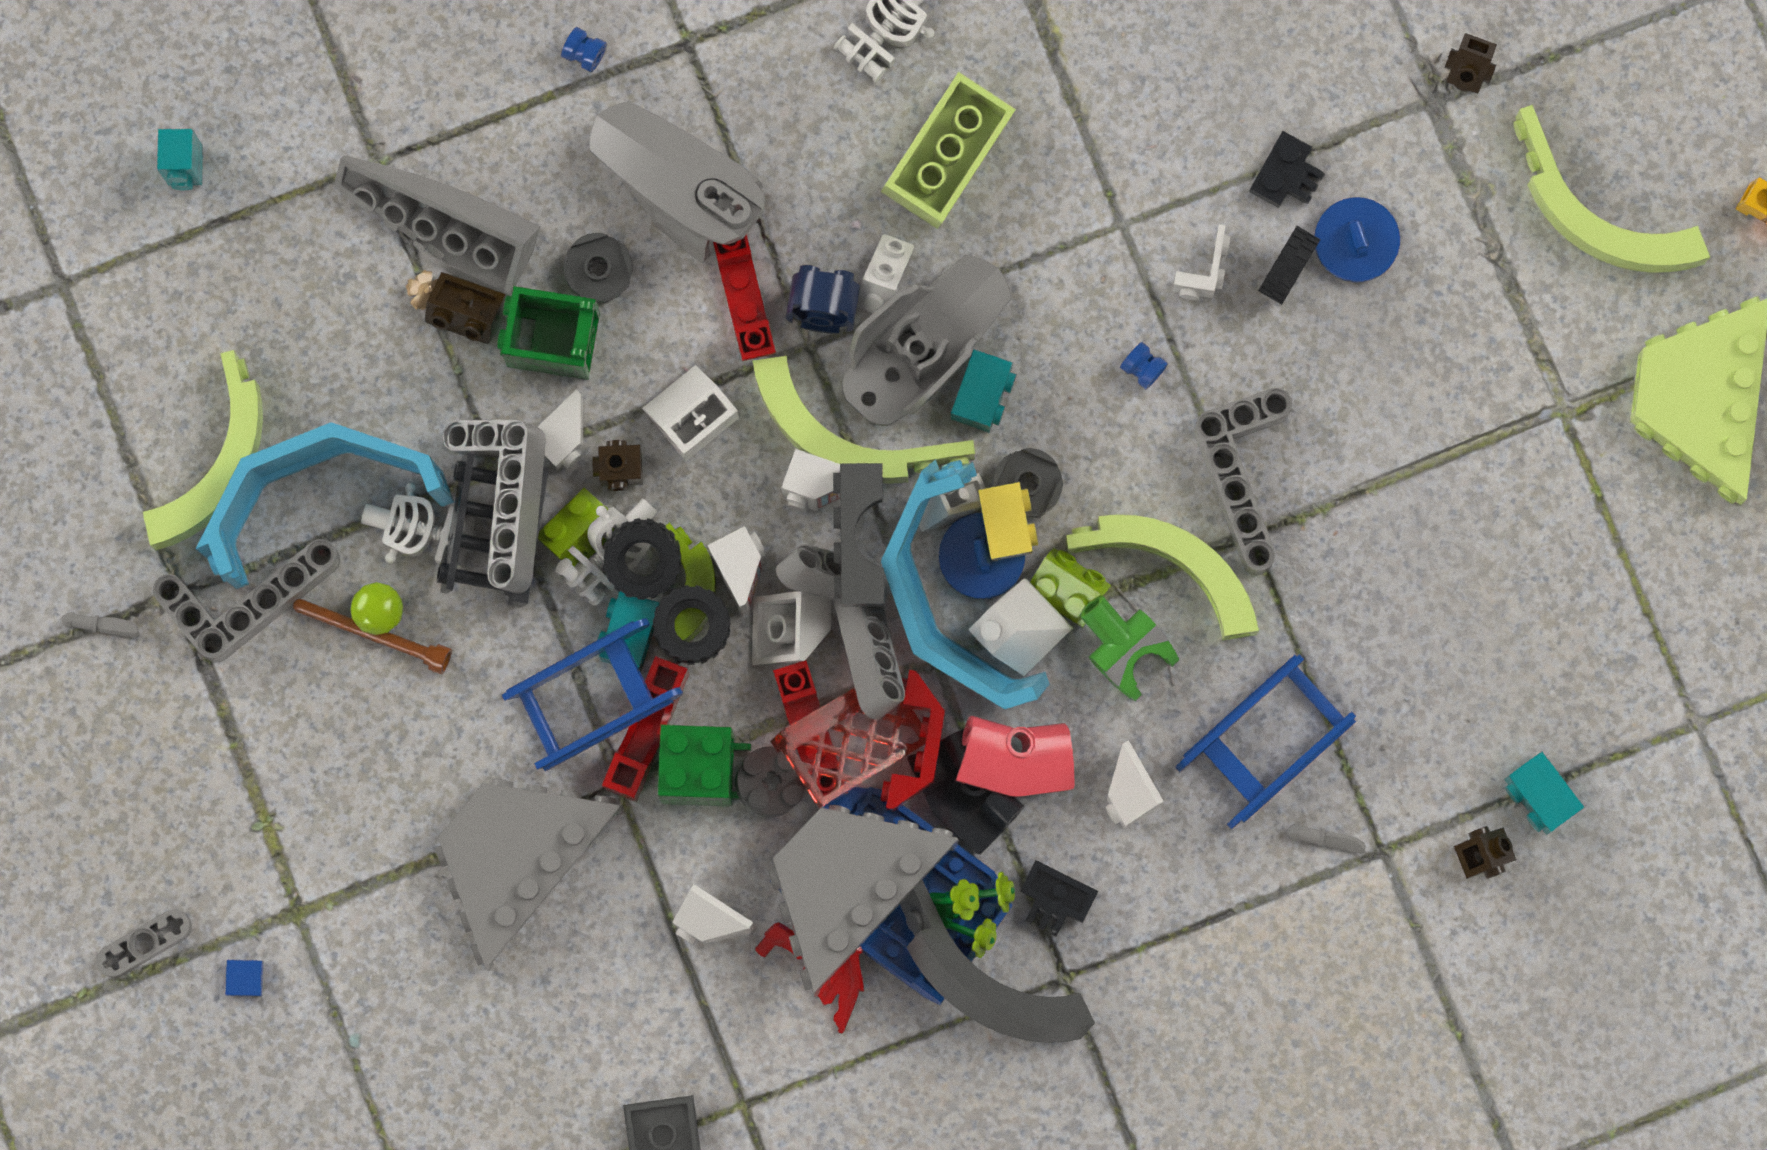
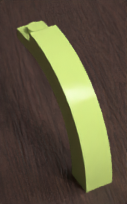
[143,350,263,551]
[1065,515,1259,641]

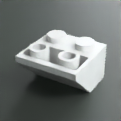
[642,365,739,461]

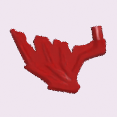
[755,922,865,1034]

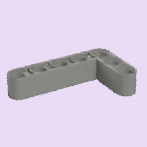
[1194,388,1292,576]
[442,420,546,594]
[153,539,340,663]
[776,544,905,720]

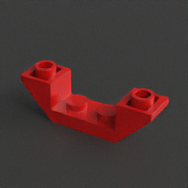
[713,234,776,362]
[773,660,848,804]
[881,670,945,812]

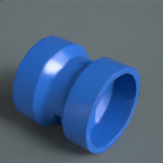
[561,27,607,73]
[1120,342,1168,390]

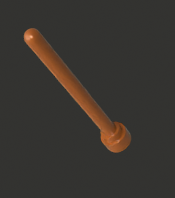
[293,599,452,675]

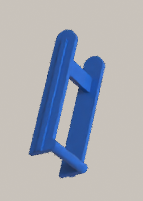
[502,618,683,771]
[1175,654,1356,830]

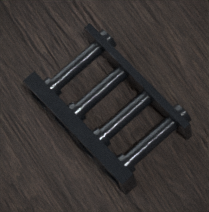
[437,453,549,607]

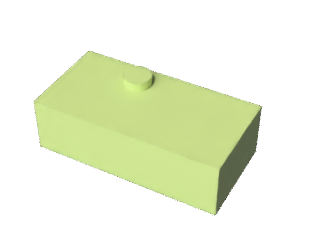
[881,72,1016,229]

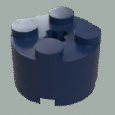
[786,265,860,334]

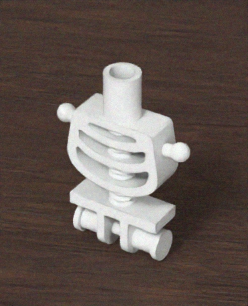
[833,0,934,83]
[361,483,480,569]
[556,498,657,605]

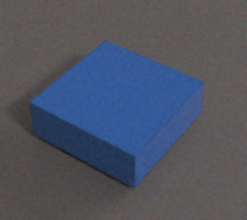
[225,960,264,996]

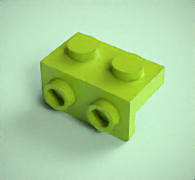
[538,487,615,567]
[1030,548,1111,628]

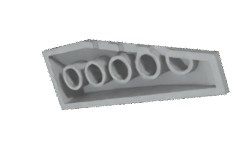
[334,156,541,298]

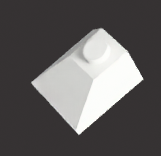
[968,578,1073,676]
[752,591,831,666]
[1105,740,1164,829]
[672,884,755,945]

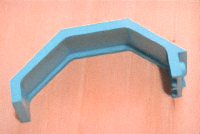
[196,422,454,589]
[881,459,1050,709]

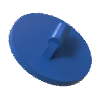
[1314,197,1400,282]
[939,513,1025,599]

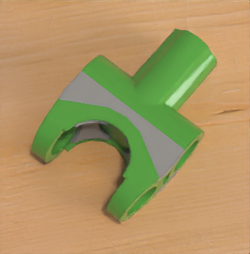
[1079,596,1179,701]

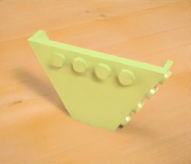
[1630,296,1767,505]

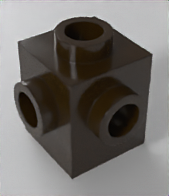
[1444,33,1497,94]
[592,440,643,491]
[1454,826,1517,879]

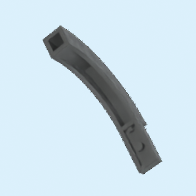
[900,880,1095,1043]

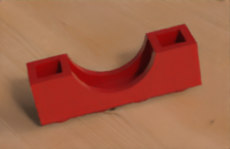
[602,656,690,802]

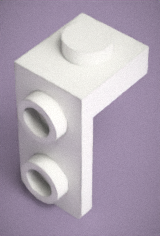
[1172,224,1231,300]
[857,235,914,313]

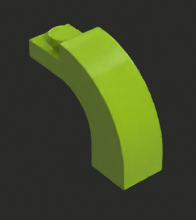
[666,522,716,642]

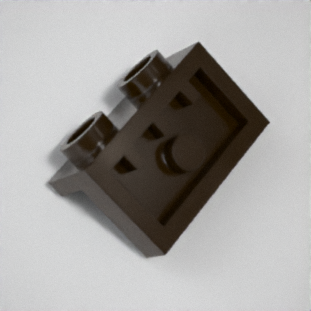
[425,272,506,344]

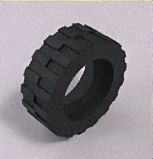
[1258,226,1321,305]
[604,518,681,600]
[653,585,731,665]

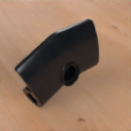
[907,729,1025,855]

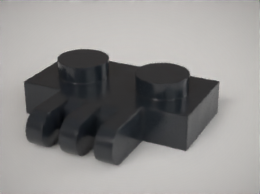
[1249,131,1325,208]
[1020,860,1098,937]

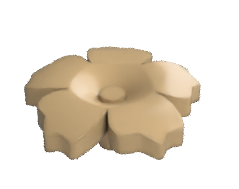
[406,270,438,310]

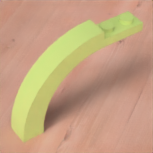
[1513,105,1710,273]
[752,356,975,484]

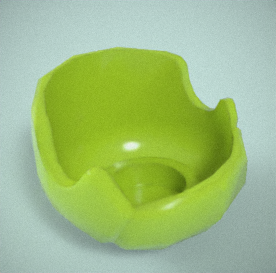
[351,582,403,635]

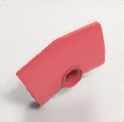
[956,716,1075,797]

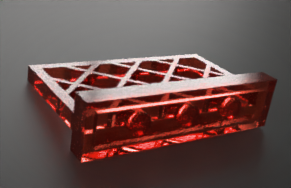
[770,687,926,809]

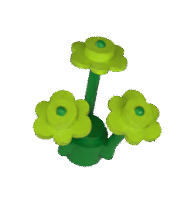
[929,872,1015,958]

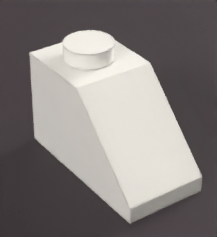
[538,390,583,473]
[919,473,986,532]

